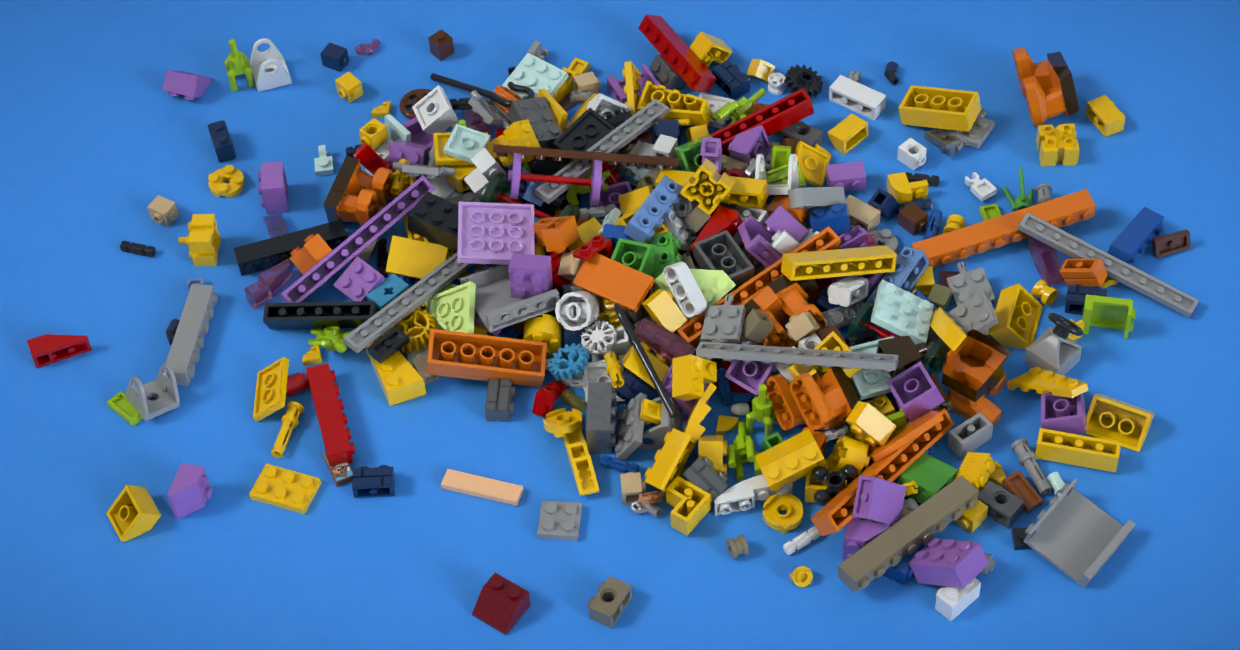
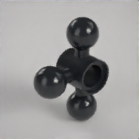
[812,464,858,506]

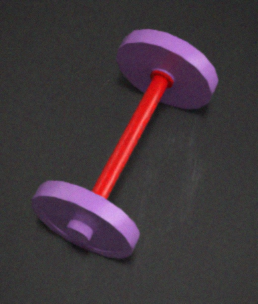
[508,153,604,206]

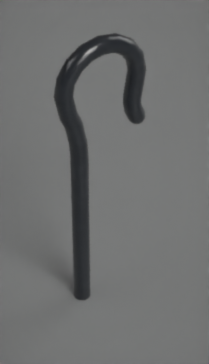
[430,73,535,108]
[613,303,678,418]

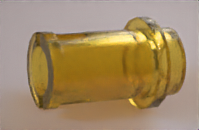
[561,389,587,411]

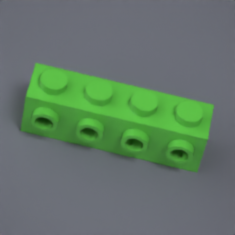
[650,231,683,291]

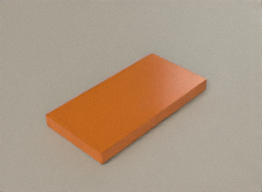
[572,253,655,313]
[867,410,944,463]

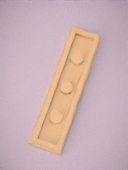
[441,469,524,506]

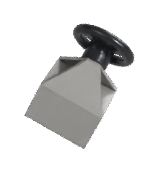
[1024,313,1084,375]

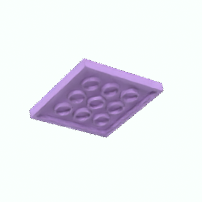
[457,201,535,265]

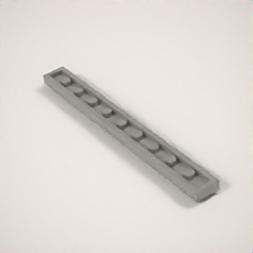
[535,98,669,204]
[1018,212,1199,318]
[343,253,474,353]
[696,341,899,372]

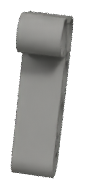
[788,187,846,210]

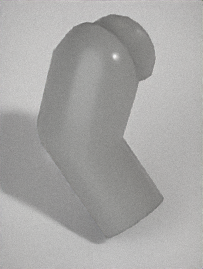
[630,501,662,517]

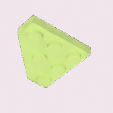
[655,269,736,320]
[429,281,476,334]

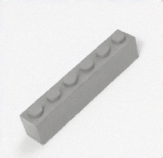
[166,284,218,386]

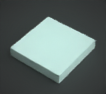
[384,114,411,142]
[443,124,491,164]

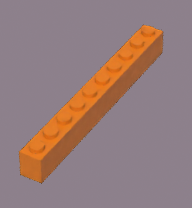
[911,189,1096,268]
[676,226,841,354]
[811,408,955,536]

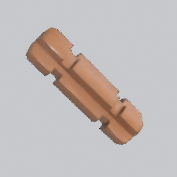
[637,490,665,506]

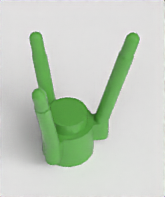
[1002,166,1033,211]

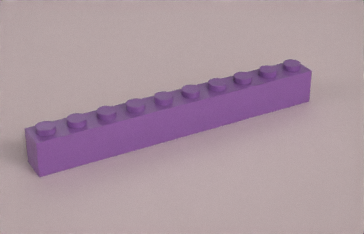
[279,175,435,303]

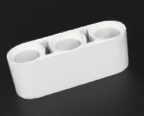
[663,261,707,318]

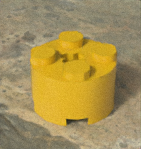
[523,314,562,358]
[828,435,870,481]

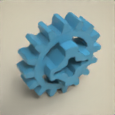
[548,343,590,381]

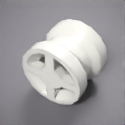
[768,72,785,95]

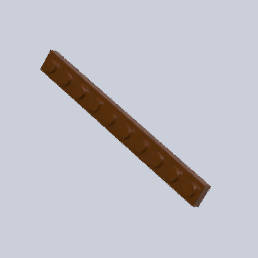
[493,144,679,169]

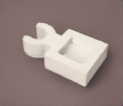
[965,172,997,202]

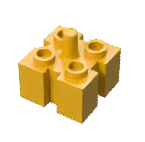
[1036,124,1080,167]
[680,158,736,216]
[178,214,221,266]

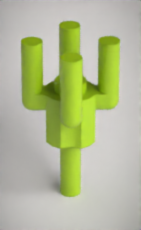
[224,39,255,92]
[711,88,766,126]
[746,384,778,437]
[727,422,762,481]

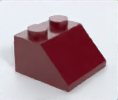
[472,572,531,635]

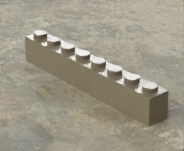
[838,475,979,593]

